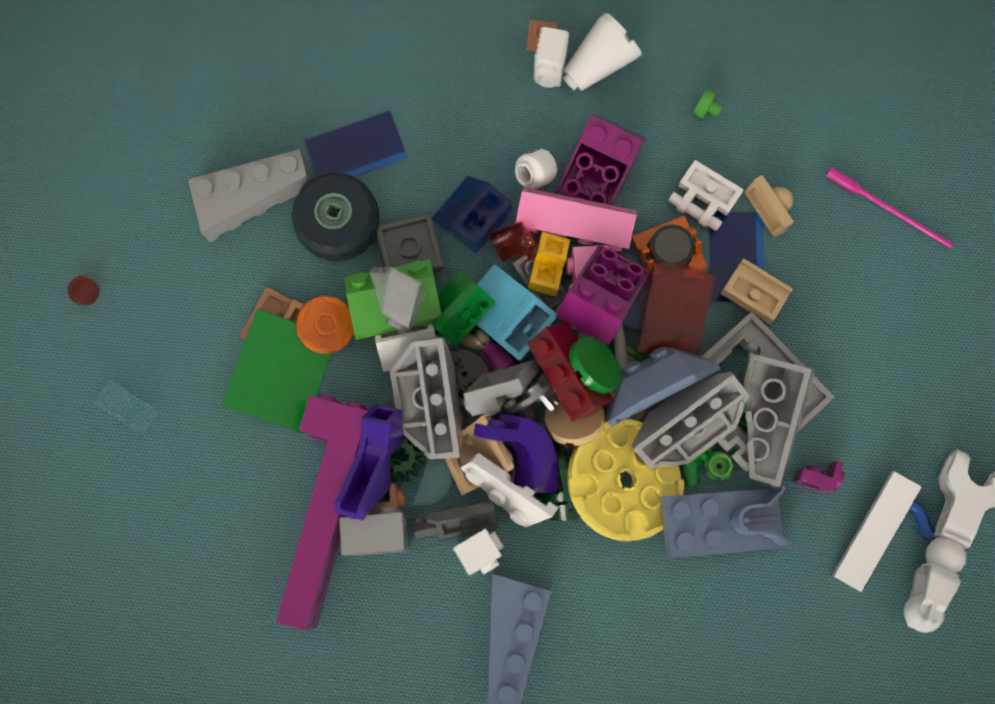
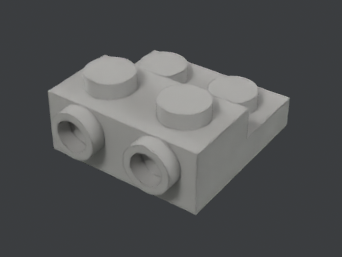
[464,359,539,417]

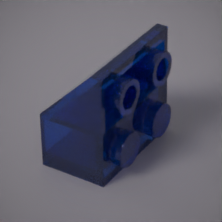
[432,176,512,254]

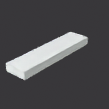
[832,471,921,592]

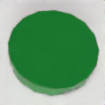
[569,336,622,394]

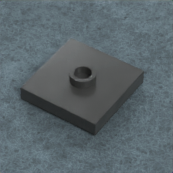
[376,212,445,272]

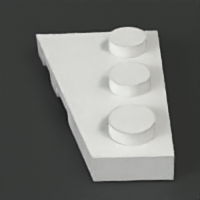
[460,453,558,528]

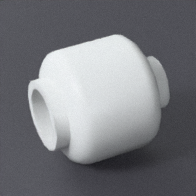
[515,149,557,190]

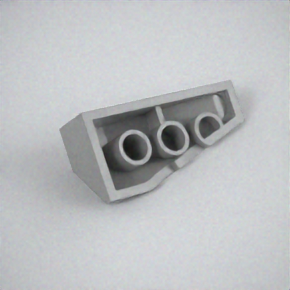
[370,267,428,332]
[744,353,815,487]

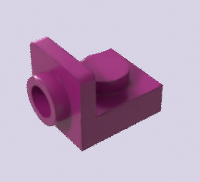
[793,461,845,494]

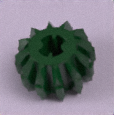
[390,436,426,483]

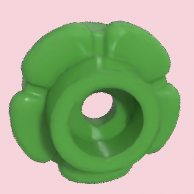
[704,451,734,480]

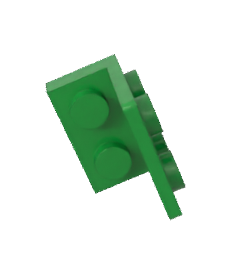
[432,271,496,346]

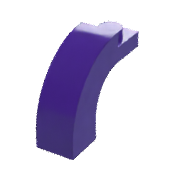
[473,413,558,493]

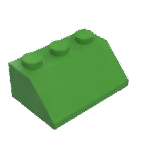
[345,259,441,340]

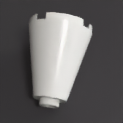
[563,13,642,91]

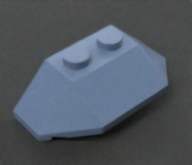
[604,347,721,426]

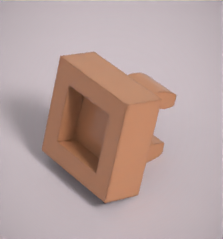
[527,20,557,51]

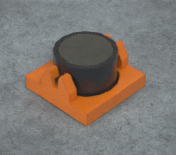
[631,215,708,288]

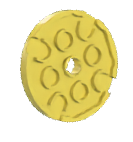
[567,419,684,541]

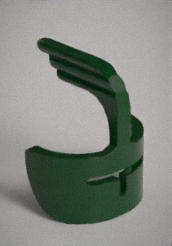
[539,443,580,521]

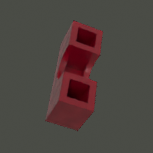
[527,322,614,421]

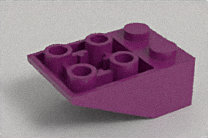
[555,114,647,205]
[556,244,650,346]

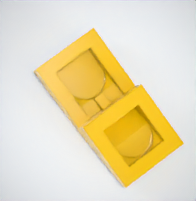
[527,231,570,297]

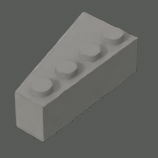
[188,149,311,242]

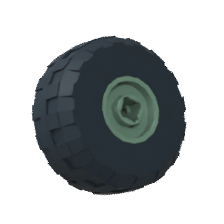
[291,172,380,262]

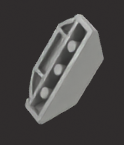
[390,337,462,460]
[632,372,749,469]

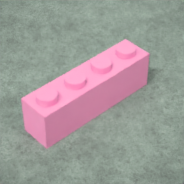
[515,187,637,251]

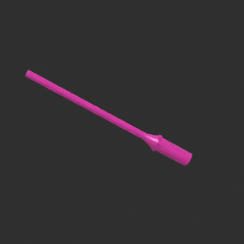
[825,167,953,248]

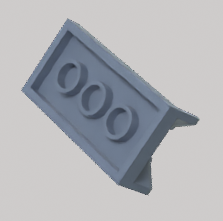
[660,486,793,559]

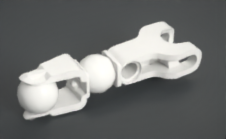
[903,449,995,633]

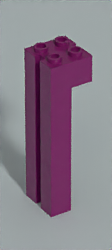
[276,393,369,631]

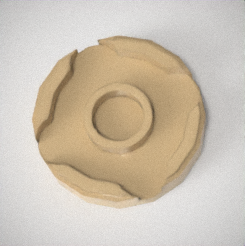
[545,397,605,446]

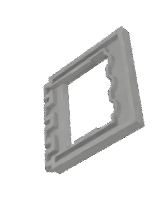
[673,311,835,472]

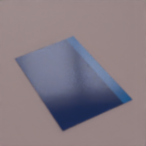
[305,111,407,177]
[709,212,764,302]

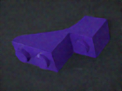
[334,404,403,520]

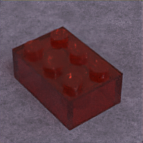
[636,260,716,356]

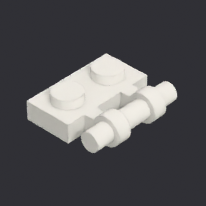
[668,160,744,231]

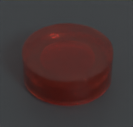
[67,276,100,306]

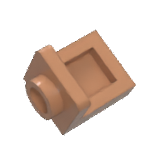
[368,482,405,515]

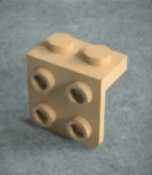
[445,416,513,496]

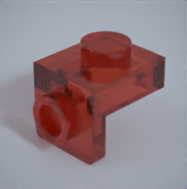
[490,221,537,261]

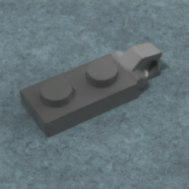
[412,501,498,539]

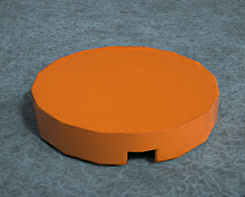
[296,295,354,354]

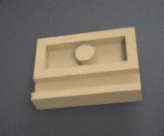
[720,258,793,325]

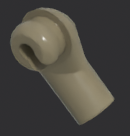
[460,329,490,350]

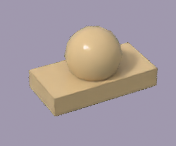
[744,175,794,237]

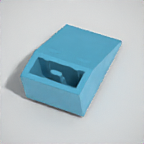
[476,264,561,363]

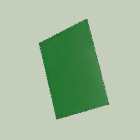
[221,309,332,434]

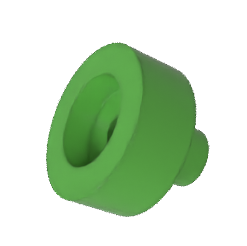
[693,88,723,119]

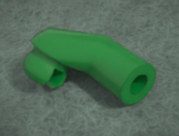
[683,448,712,486]

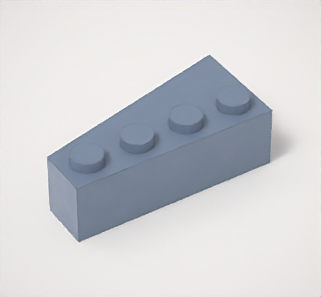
[488,573,552,704]

